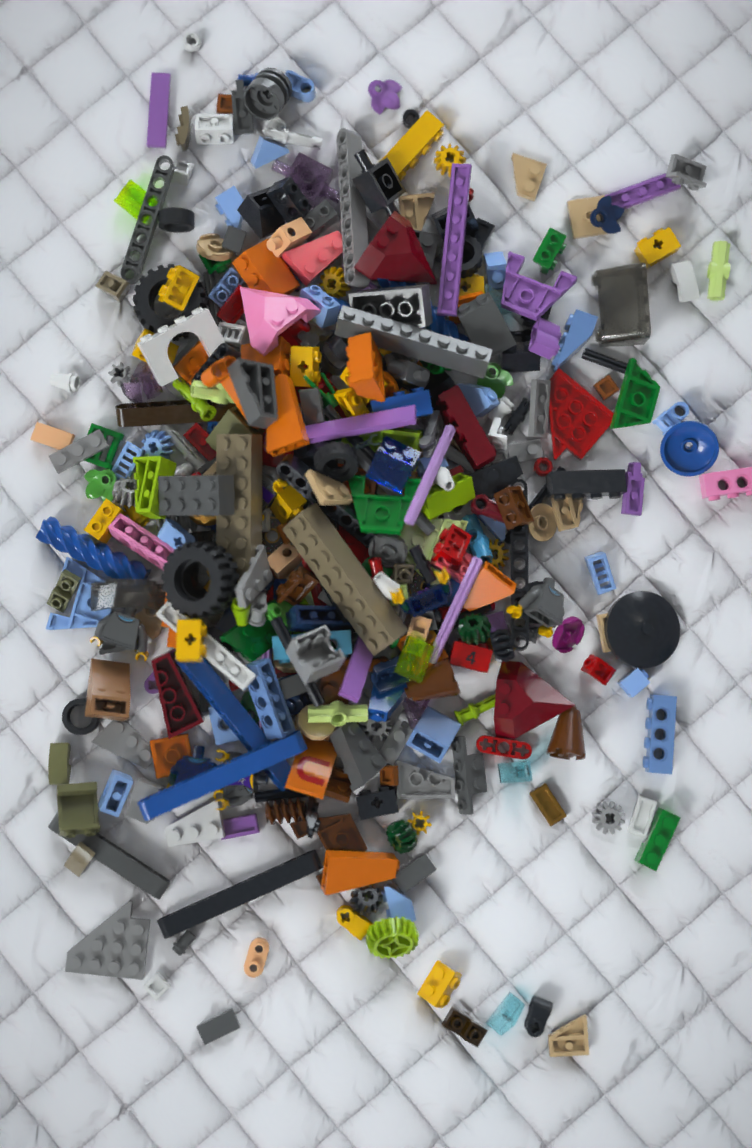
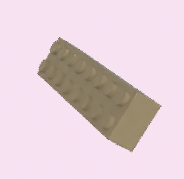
[216,434,263,592]
[282,503,409,656]

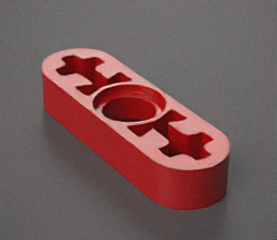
[476,735,532,760]

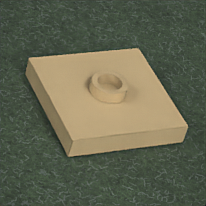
[567,195,608,239]

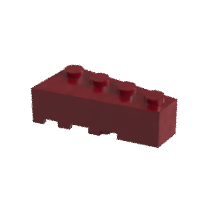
[434,385,497,471]
[151,650,205,739]

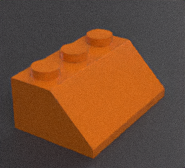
[232,239,300,295]
[346,332,385,402]

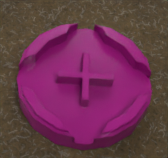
[552,616,585,653]

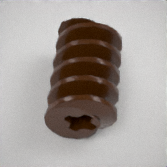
[265,797,306,825]

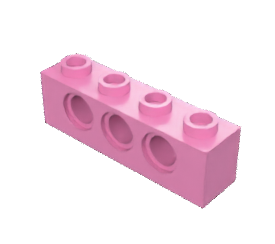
[699,467,752,501]
[108,513,174,571]

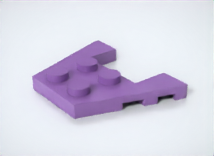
[501,251,577,321]

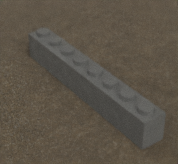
[334,305,493,379]

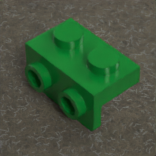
[533,228,567,275]

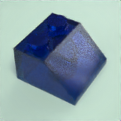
[366,436,421,494]

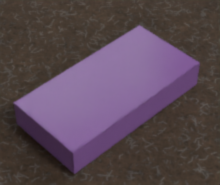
[221,813,260,840]

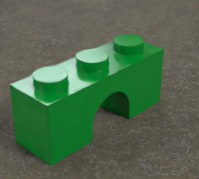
[634,807,681,871]

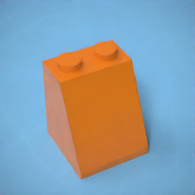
[240,335,291,376]

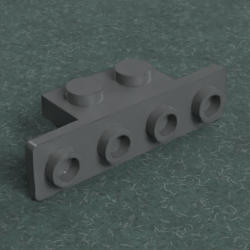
[451,736,487,815]

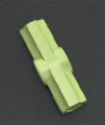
[707,241,730,301]
[190,380,235,404]
[308,701,368,727]

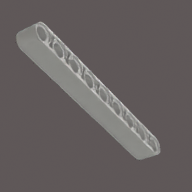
[336,128,370,289]

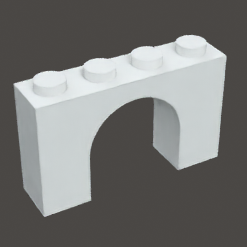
[137,307,225,387]

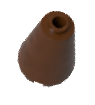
[404,658,461,702]
[546,706,586,760]

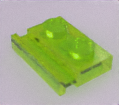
[113,179,158,224]
[394,635,435,683]

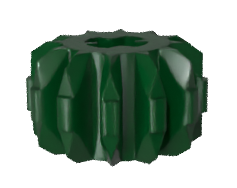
[458,612,492,645]
[386,819,418,854]

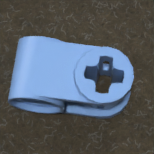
[285,70,316,102]
[652,402,689,436]
[157,518,196,549]

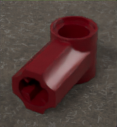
[470,494,504,523]

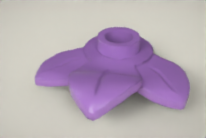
[368,80,402,115]

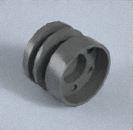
[243,68,292,120]

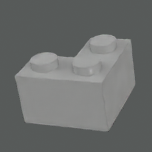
[125,777,165,824]

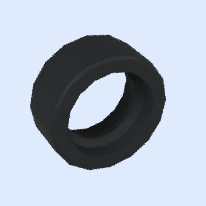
[159,207,195,233]
[62,698,101,735]

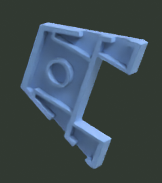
[46,557,118,630]

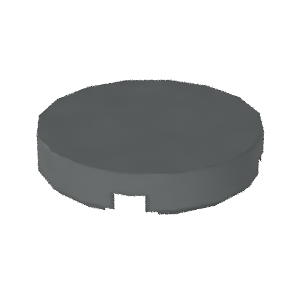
[368,534,408,568]

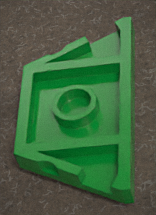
[610,358,661,429]
[219,599,278,662]

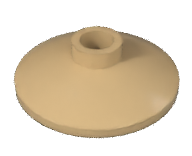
[528,503,557,542]

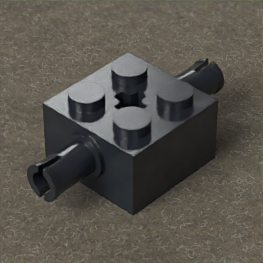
[352,149,406,216]

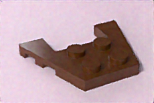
[316,656,389,724]
[290,813,368,886]

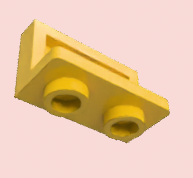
[334,388,370,418]
[417,960,462,1008]

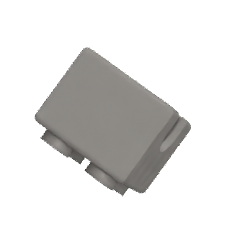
[286,625,346,685]

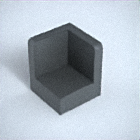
[222,225,247,257]

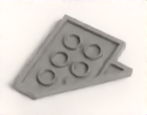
[65,901,151,980]

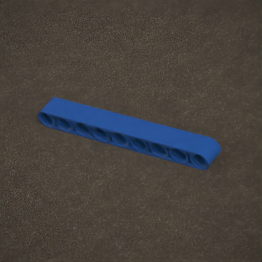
[175,657,291,791]
[137,730,308,821]

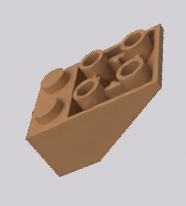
[85,659,131,721]

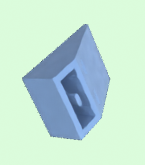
[551,309,598,372]

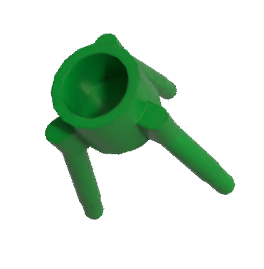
[298,372,339,409]

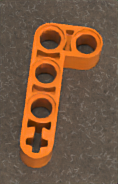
[201,356,259,429]

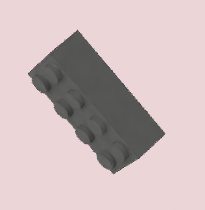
[348,284,433,328]
[158,475,235,516]

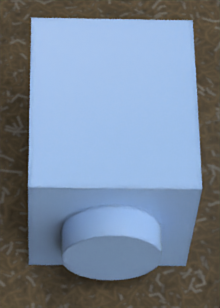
[617,668,650,698]

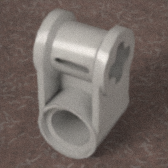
[248,591,268,627]

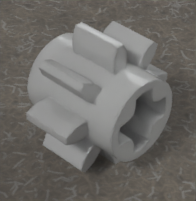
[108,362,133,387]

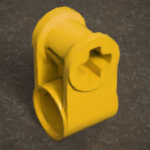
[337,905,374,941]

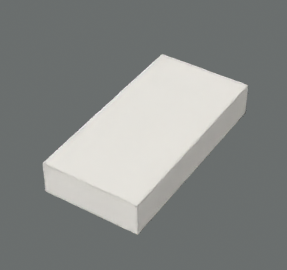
[627,795,658,838]

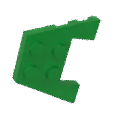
[348,475,421,535]

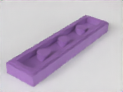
[147,72,171,148]
[605,173,681,210]
[339,635,373,703]

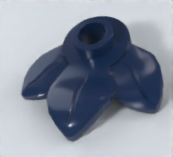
[590,196,624,234]

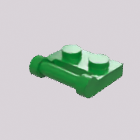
[84,423,125,470]

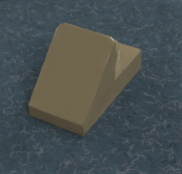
[95,271,131,303]

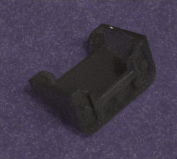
[591,262,651,347]

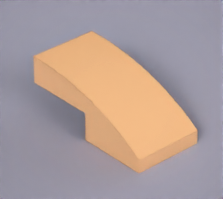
[30,422,75,450]
[402,614,432,657]

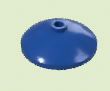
[660,421,719,476]

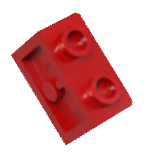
[432,524,472,566]

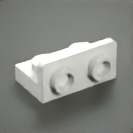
[195,114,234,145]

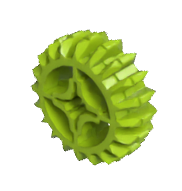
[366,916,419,959]

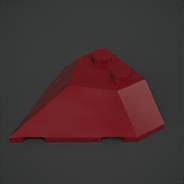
[354,211,438,285]
[494,661,576,739]

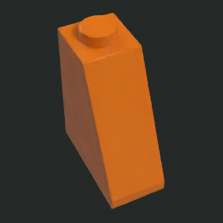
[462,560,517,612]

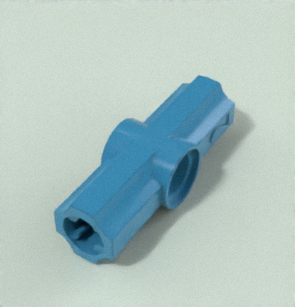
[462,514,493,563]

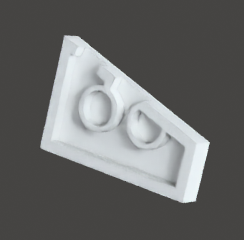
[165,801,225,847]

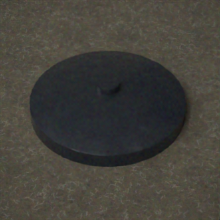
[604,591,680,668]

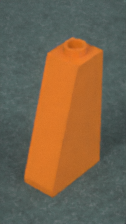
[266,374,310,457]
[321,850,400,895]

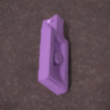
[621,462,645,516]

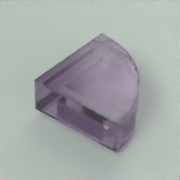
[121,383,143,403]

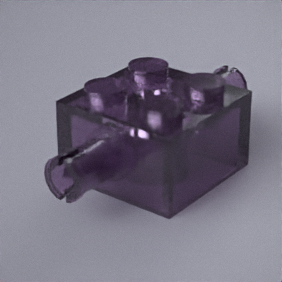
[271,152,340,208]

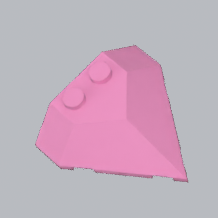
[240,287,321,356]

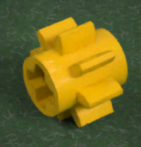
[407,810,432,835]

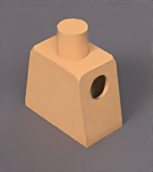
[267,217,312,258]
[267,543,302,579]

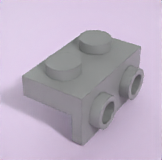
[665,154,707,191]

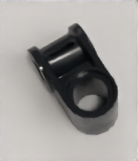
[524,996,553,1037]

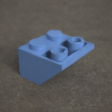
[406,706,462,763]

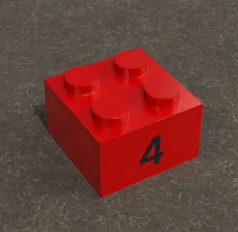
[448,638,493,673]

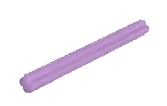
[404,425,456,526]
[427,557,483,664]

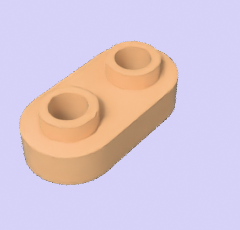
[244,937,269,978]

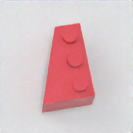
[281,230,343,287]

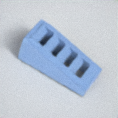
[112,441,146,481]
[584,551,616,595]

